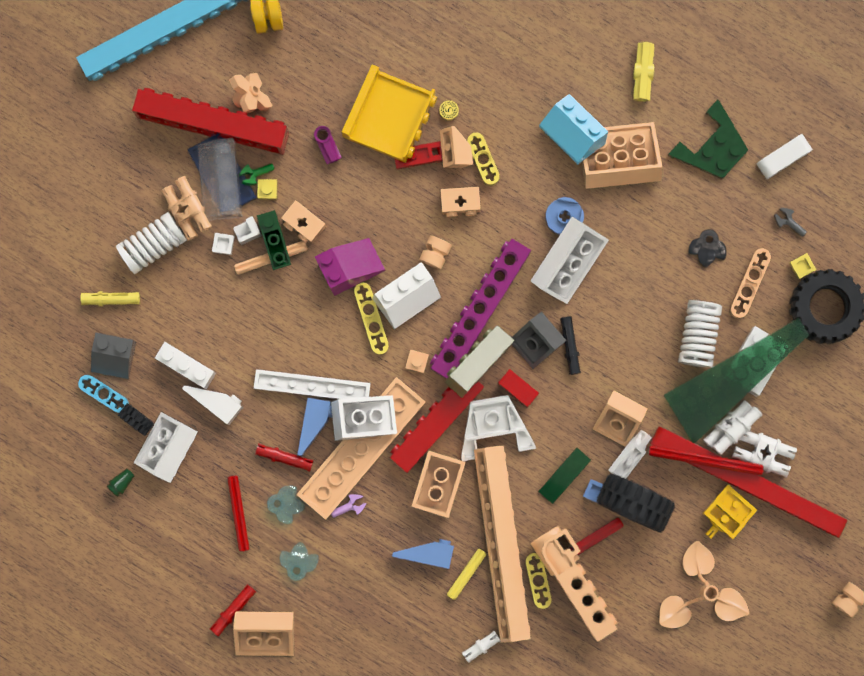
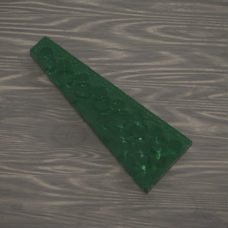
[664,318,809,443]

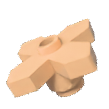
[229,73,272,113]

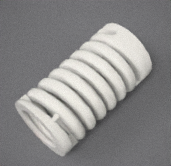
[116,212,187,274]
[678,300,722,368]

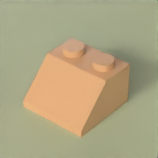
[593,391,647,447]

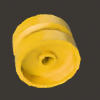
[250,0,283,34]

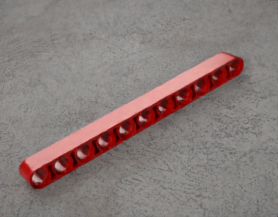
[650,426,848,538]

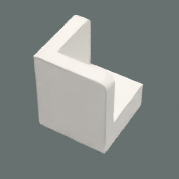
[234,216,262,245]

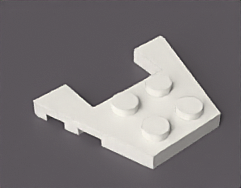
[461,395,536,461]

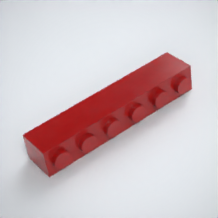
[390,381,484,473]

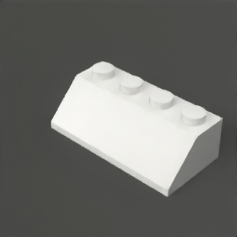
[531,217,609,304]

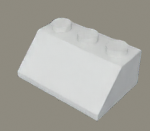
[372,262,441,329]
[134,412,197,483]

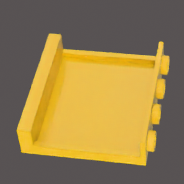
[342,65,437,163]

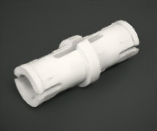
[462,631,500,663]

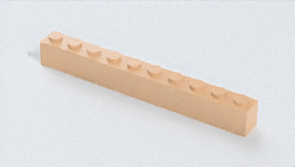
[474,446,531,643]

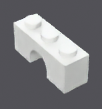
[155,342,216,389]

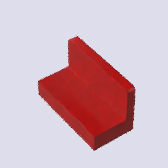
[497,369,539,408]

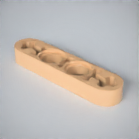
[730,248,771,319]

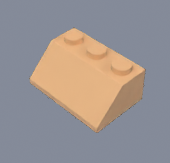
[233,612,294,656]

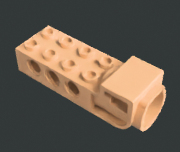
[530,525,618,642]

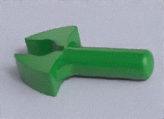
[239,163,274,186]

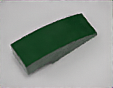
[538,447,591,504]

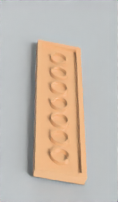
[297,377,426,519]

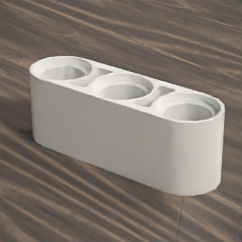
[756,134,813,179]

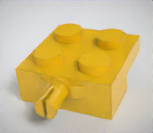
[702,484,757,539]

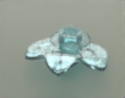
[267,485,305,524]
[280,542,319,581]

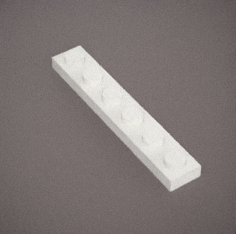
[254,369,371,399]

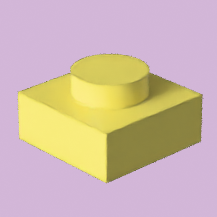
[257,179,277,199]
[789,253,816,280]

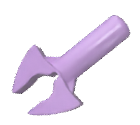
[331,494,366,517]

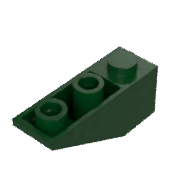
[257,210,291,271]

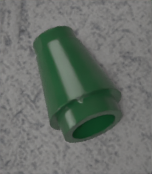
[106,468,135,497]

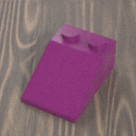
[315,238,386,296]

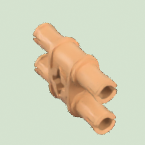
[161,176,212,241]

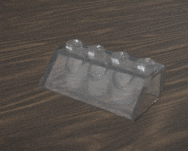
[197,138,242,220]

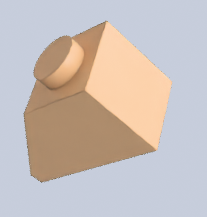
[440,126,473,168]

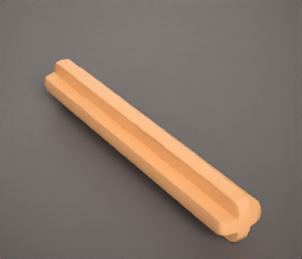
[234,241,308,275]

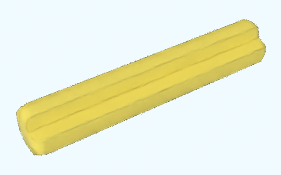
[447,549,486,600]

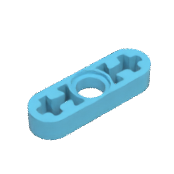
[78,375,129,413]

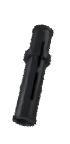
[560,316,581,375]

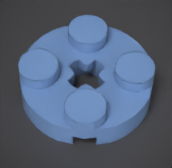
[545,197,584,235]

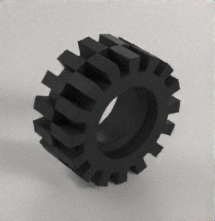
[118,403,155,436]

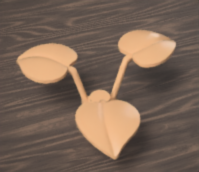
[659,541,749,628]

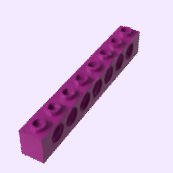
[429,239,531,379]

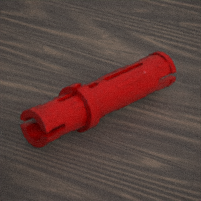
[255,443,314,472]
[209,584,256,637]

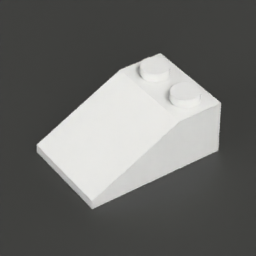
[331,395,397,441]

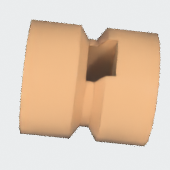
[419,235,452,270]
[832,581,864,619]

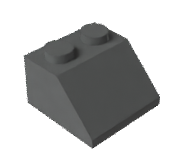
[511,312,566,369]
[91,333,136,379]

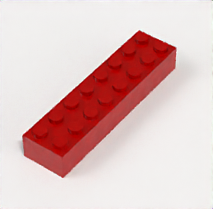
[132,88,289,155]

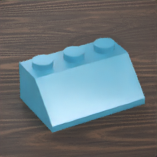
[539,94,608,164]

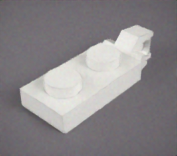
[608,430,652,479]

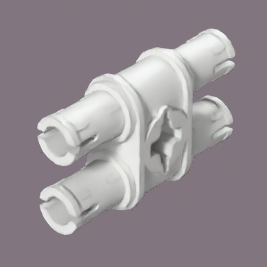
[703,400,762,455]
[732,431,797,478]

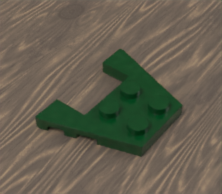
[668,99,748,179]

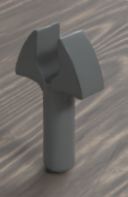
[774,208,807,237]

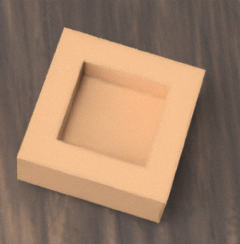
[405,350,429,373]

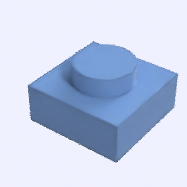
[583,479,603,503]

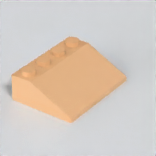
[582,122,662,189]

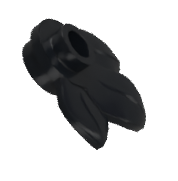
[688,229,727,267]

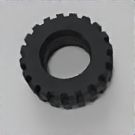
[789,269,864,344]
[597,473,675,533]

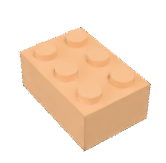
[411,451,466,518]

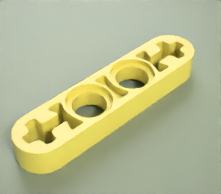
[354,282,389,355]

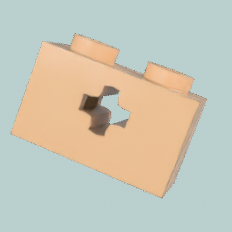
[441,187,480,217]
[281,200,326,244]

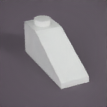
[182,386,243,425]

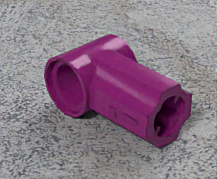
[314,126,342,165]

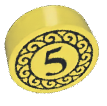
[440,101,459,121]

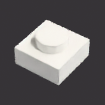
[212,233,235,255]

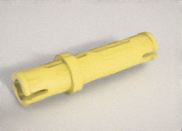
[81,291,140,306]

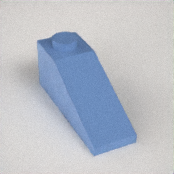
[297,398,332,456]
[392,539,454,569]

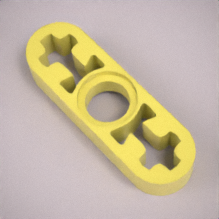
[467,133,499,186]
[525,553,552,609]

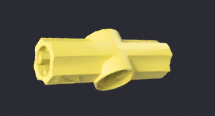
[633,42,654,102]

